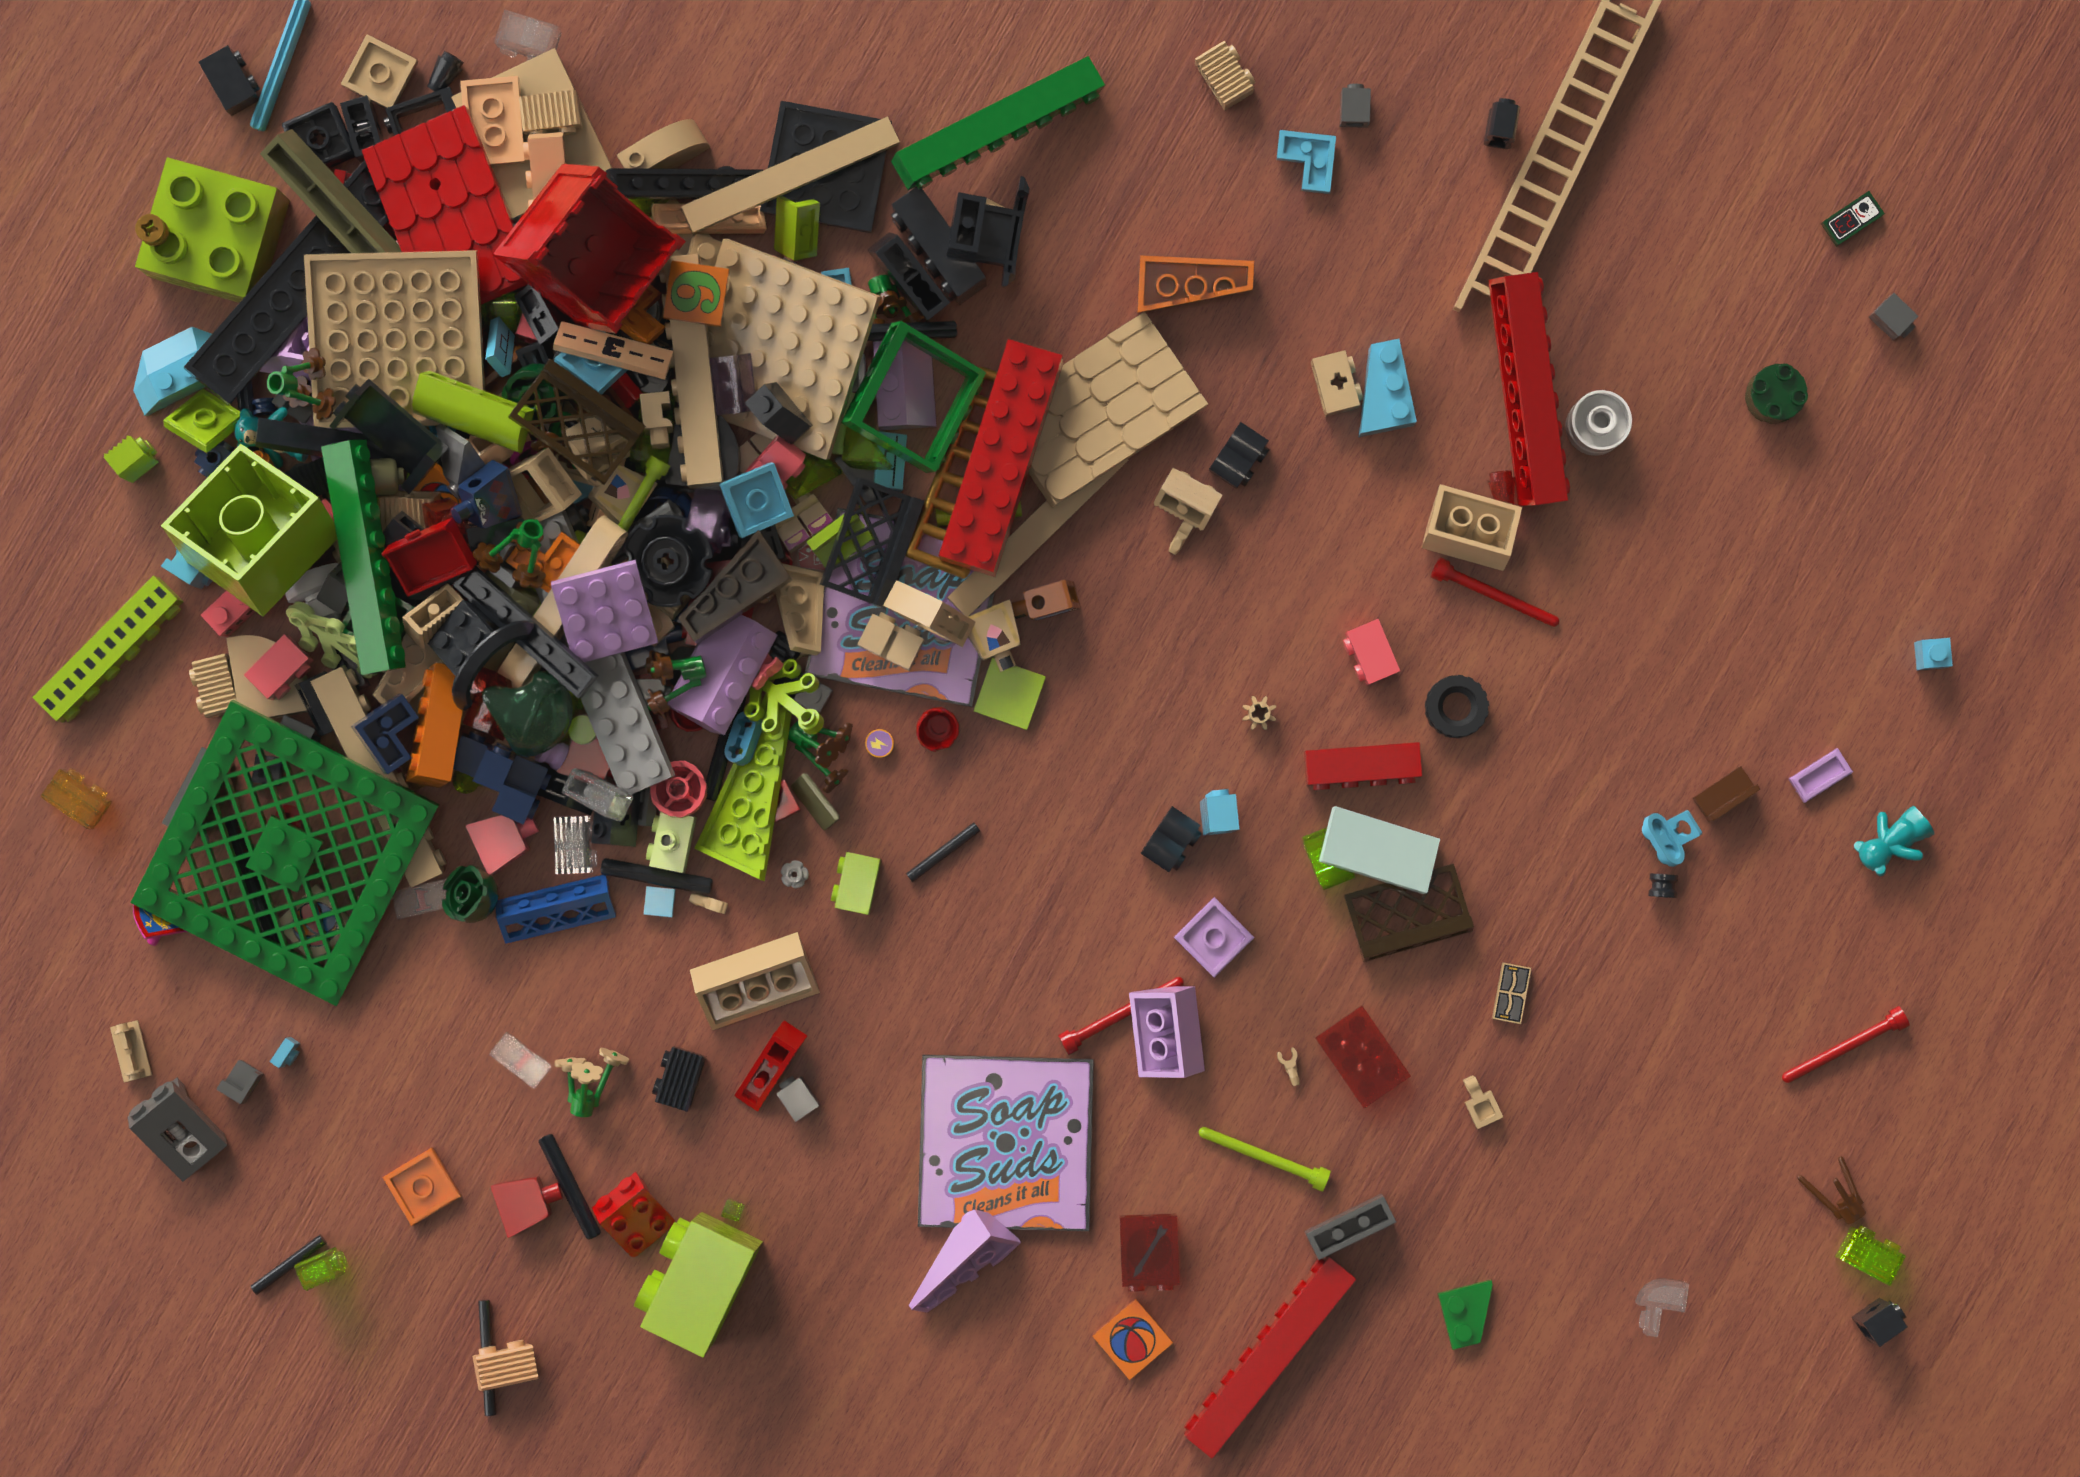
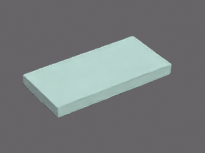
[1319,806,1440,894]

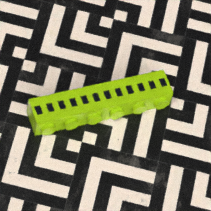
[32,576,184,723]

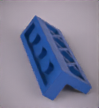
[496,875,616,944]

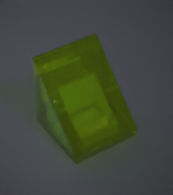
[721,1198,745,1221]

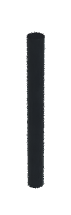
[478,1300,496,1416]

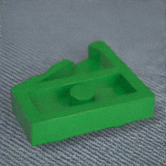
[1437,1279,1493,1350]

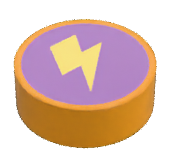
[865,729,894,758]

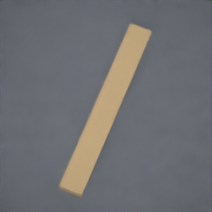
[681,116,900,234]
[947,459,1128,617]

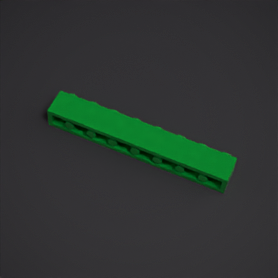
[891,56,1105,190]
[321,440,406,675]

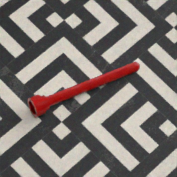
[1430,557,1559,627]
[1058,977,1184,1055]
[1782,1006,1910,1083]

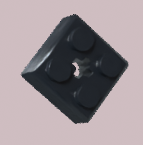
[282,102,355,168]

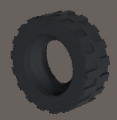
[1425,675,1489,738]

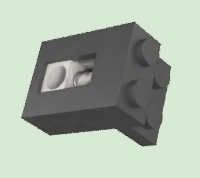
[127,1077,227,1182]

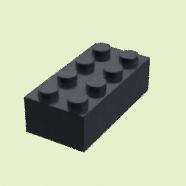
[891,186,987,305]

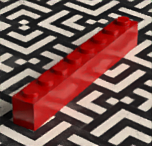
[1184,1256,1356,1459]

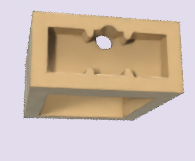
[509,448,582,522]
[883,580,976,647]

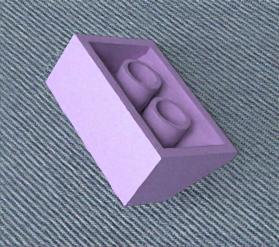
[873,341,936,431]
[1129,986,1205,1078]

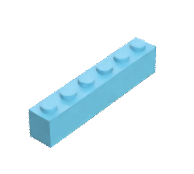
[1200,789,1239,836]

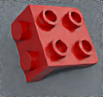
[591,1172,675,1257]

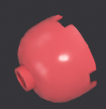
[650,760,707,818]

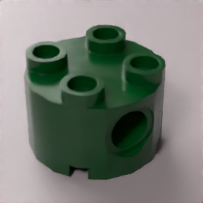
[1745,363,1808,424]
[502,364,565,427]

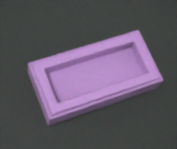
[1788,748,1853,803]

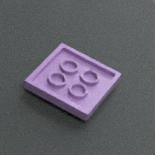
[551,560,658,662]

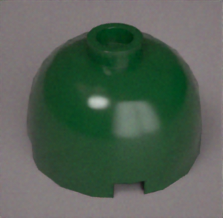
[442,865,499,923]

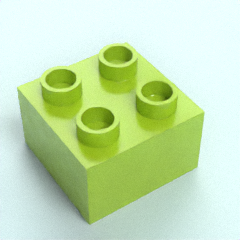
[135,157,290,303]
[161,444,337,617]
[634,1212,763,1357]

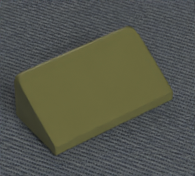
[791,773,841,830]

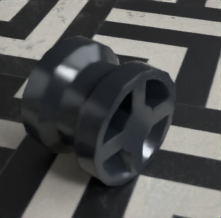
[1648,873,1678,898]

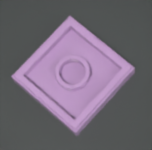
[1174,897,1255,978]

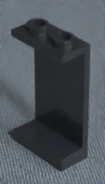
[330,379,449,494]

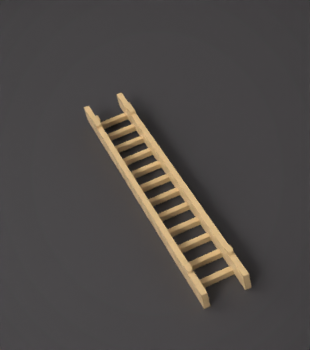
[1453,0,1662,312]

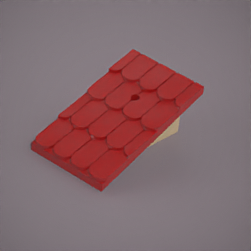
[361,105,528,305]

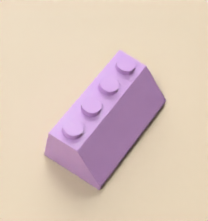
[668,615,777,735]

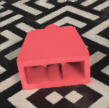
[466,815,539,875]

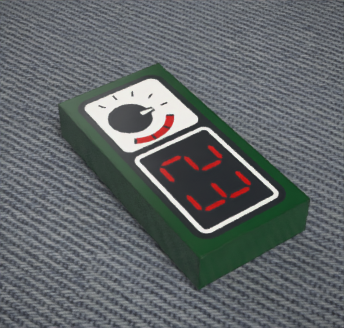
[1820,191,1885,247]

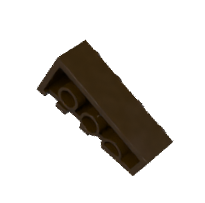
[679,530,793,644]

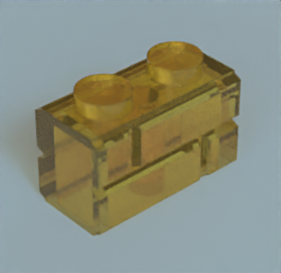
[41,768,112,830]

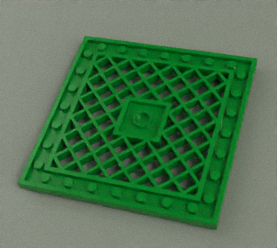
[130,700,440,1006]

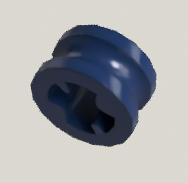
[252,398,278,416]

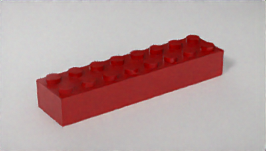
[1488,272,1570,506]
[939,339,1064,577]

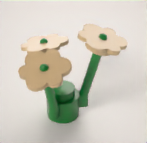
[555,1047,629,1117]

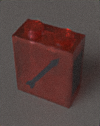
[1119,1213,1180,1292]

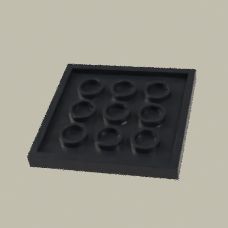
[760,101,892,233]

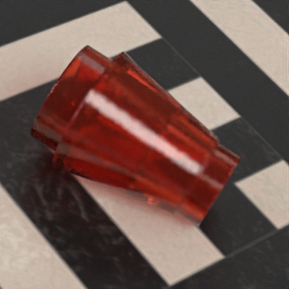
[1487,470,1515,505]

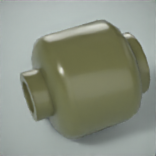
[370,458,404,496]

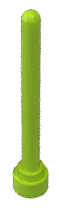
[618,455,671,532]
[1199,1127,1331,1192]

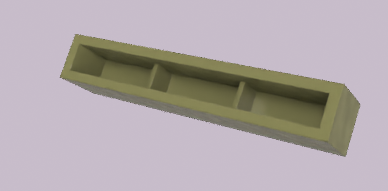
[260,129,402,253]

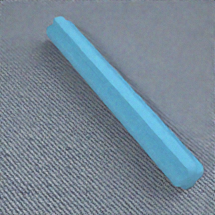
[250,0,311,131]

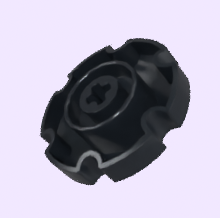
[622,514,714,607]

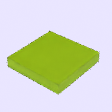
[163,389,240,453]
[974,658,1046,730]

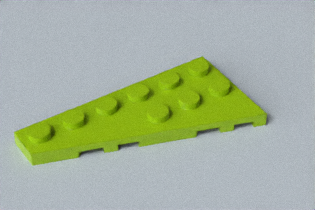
[694,694,792,882]

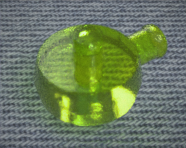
[453,771,485,794]

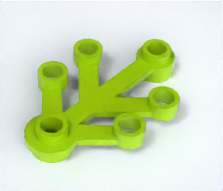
[744,659,824,736]

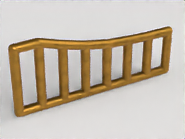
[905,367,997,579]

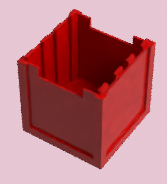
[493,164,686,334]

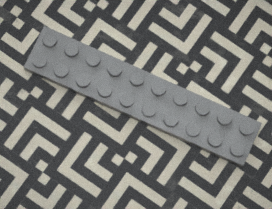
[535,511,676,798]

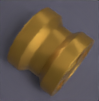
[135,214,169,246]

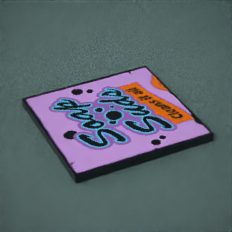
[805,508,995,707]
[918,1054,1094,1231]

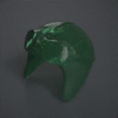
[482,671,573,757]

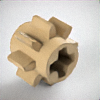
[1242,696,1276,730]

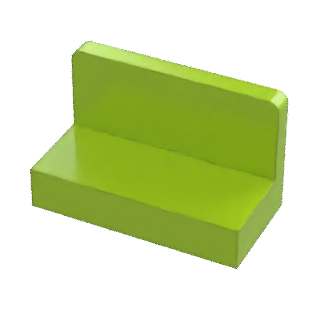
[774,196,820,261]
[807,513,873,568]

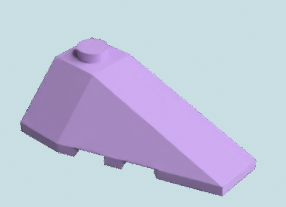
[909,1209,1021,1313]

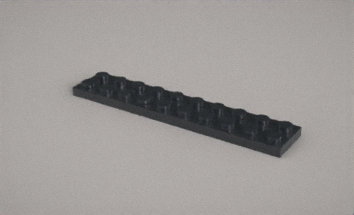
[184,160,389,405]

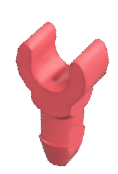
[751,654,783,691]

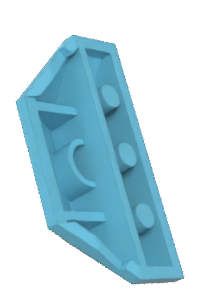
[133,327,212,416]

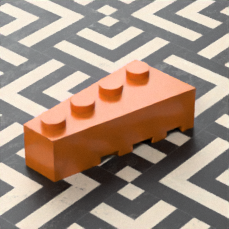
[1137,255,1254,313]
[405,663,463,788]

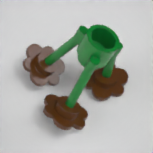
[267,347,336,420]
[473,519,546,588]
[788,721,853,794]

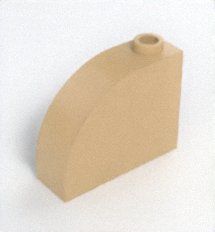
[617,119,710,169]
[226,635,308,719]

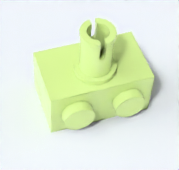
[646,812,697,873]

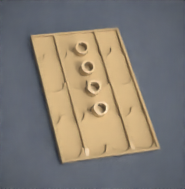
[1029,312,1208,508]

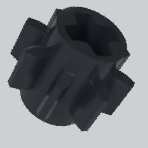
[770,630,801,663]

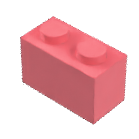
[1343,619,1400,686]
[244,634,314,700]

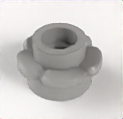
[781,860,809,889]

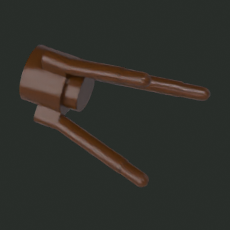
[1798,1156,1866,1224]

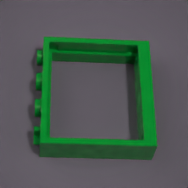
[841,321,986,473]

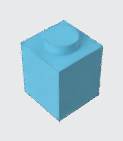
[1914,638,1953,670]

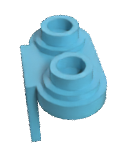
[1642,810,1702,867]

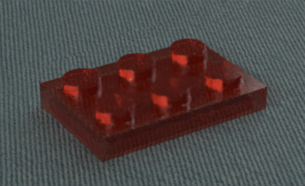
[1315,1005,1411,1108]

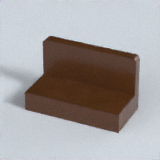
[1693,766,1760,822]

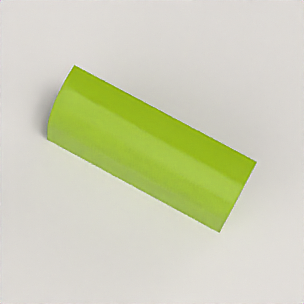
[412,371,535,453]

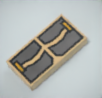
[1492,963,1531,1024]

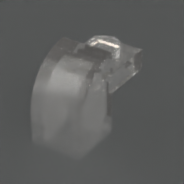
[1635,1278,1689,1337]

